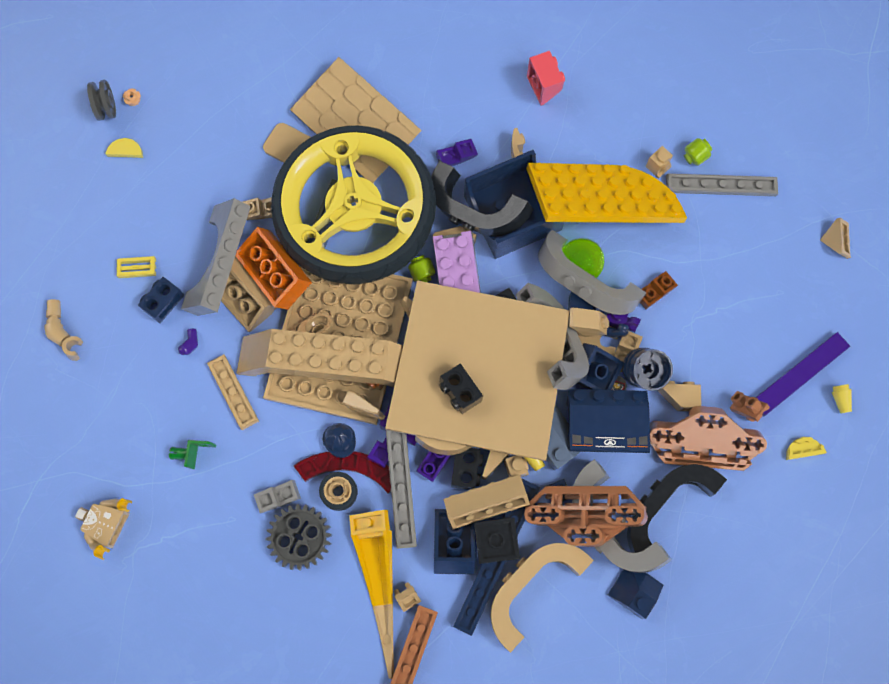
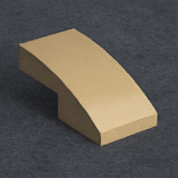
[614,331,643,372]

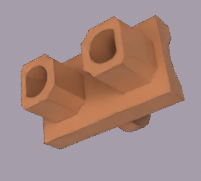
[730,391,770,422]

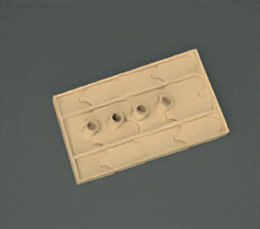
[290,57,422,183]

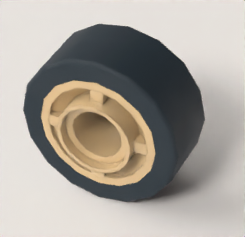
[319,472,358,511]

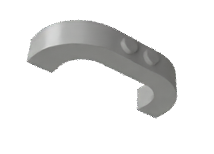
[538,230,646,315]
[516,283,589,390]
[572,459,672,573]

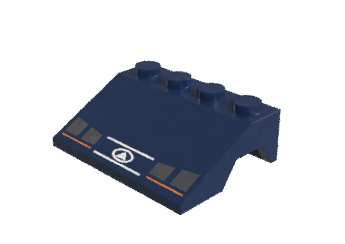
[566,389,650,453]

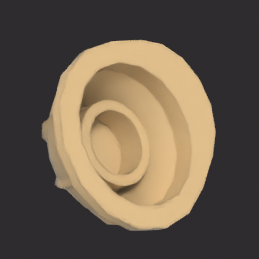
[297,313,333,334]

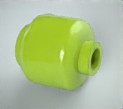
[684,138,712,166]
[408,255,435,282]

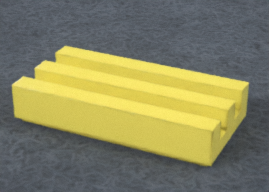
[117,256,156,278]

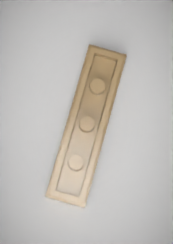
[207,354,259,430]

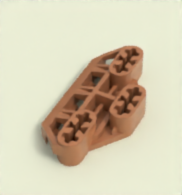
[650,406,767,471]
[524,486,648,547]

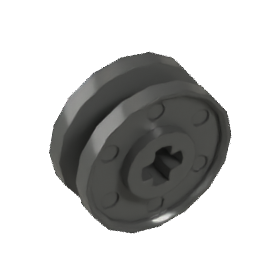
[87,80,116,121]

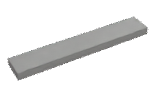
[666,173,778,196]
[386,430,417,549]

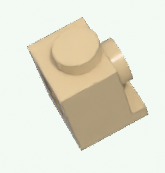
[645,146,673,179]
[504,455,529,477]

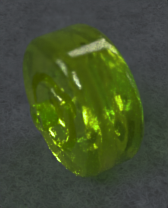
[562,237,605,278]

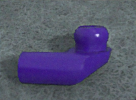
[178,328,198,355]

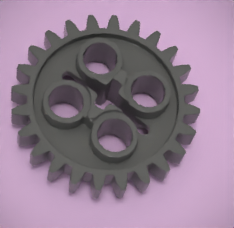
[266,504,332,571]

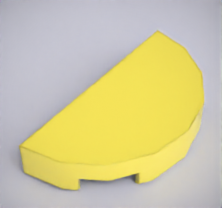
[105,138,143,158]
[786,437,827,460]

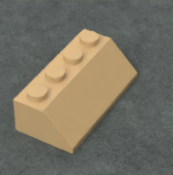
[203,256,276,332]

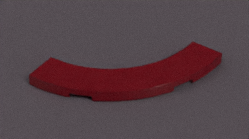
[294,451,391,494]

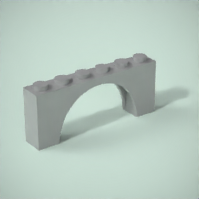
[181,198,251,316]

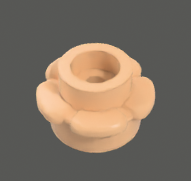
[123,88,141,106]

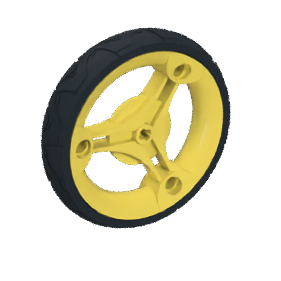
[271,125,436,284]

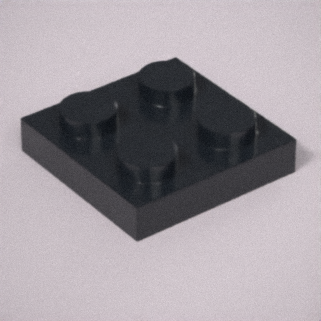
[474,518,520,564]

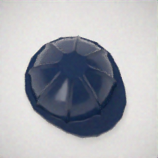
[322,423,356,458]

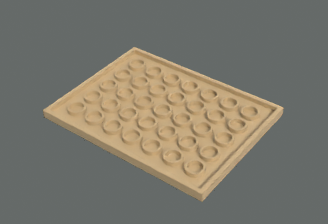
[263,266,413,425]

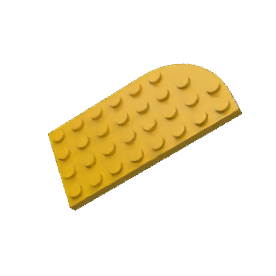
[526,163,687,223]

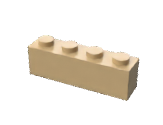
[444,474,530,529]

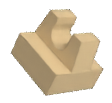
[394,582,421,612]

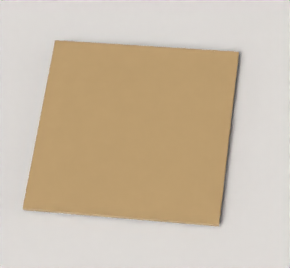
[385,281,570,461]

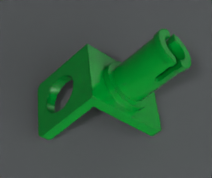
[169,440,216,469]

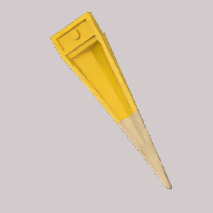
[349,510,394,679]

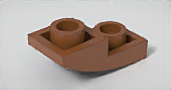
[640,271,678,309]

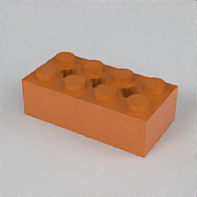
[235,227,312,310]

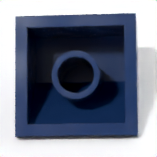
[577,343,624,390]

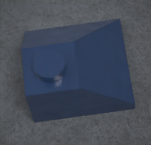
[607,569,664,619]

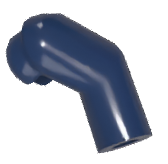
[603,323,629,338]

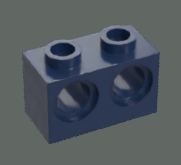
[138,277,184,323]

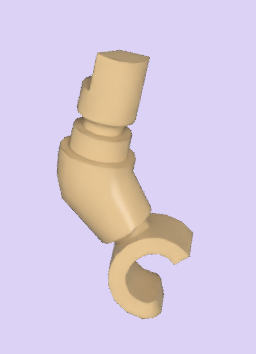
[44,299,83,361]

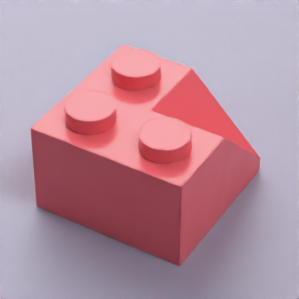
[527,50,565,106]

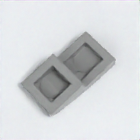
[254,480,301,513]

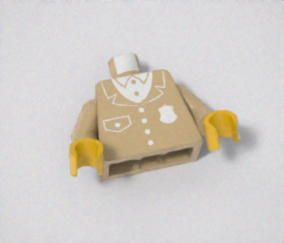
[75,498,132,560]

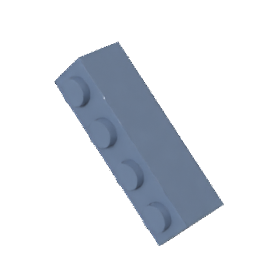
[546,405,580,470]

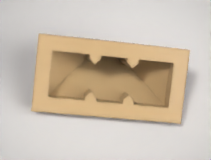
[820,218,851,259]

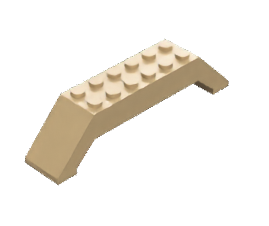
[237,329,403,387]

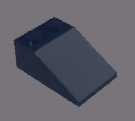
[434,509,475,574]

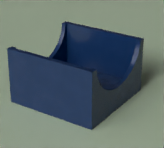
[464,150,564,259]

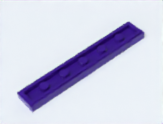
[756,332,850,417]

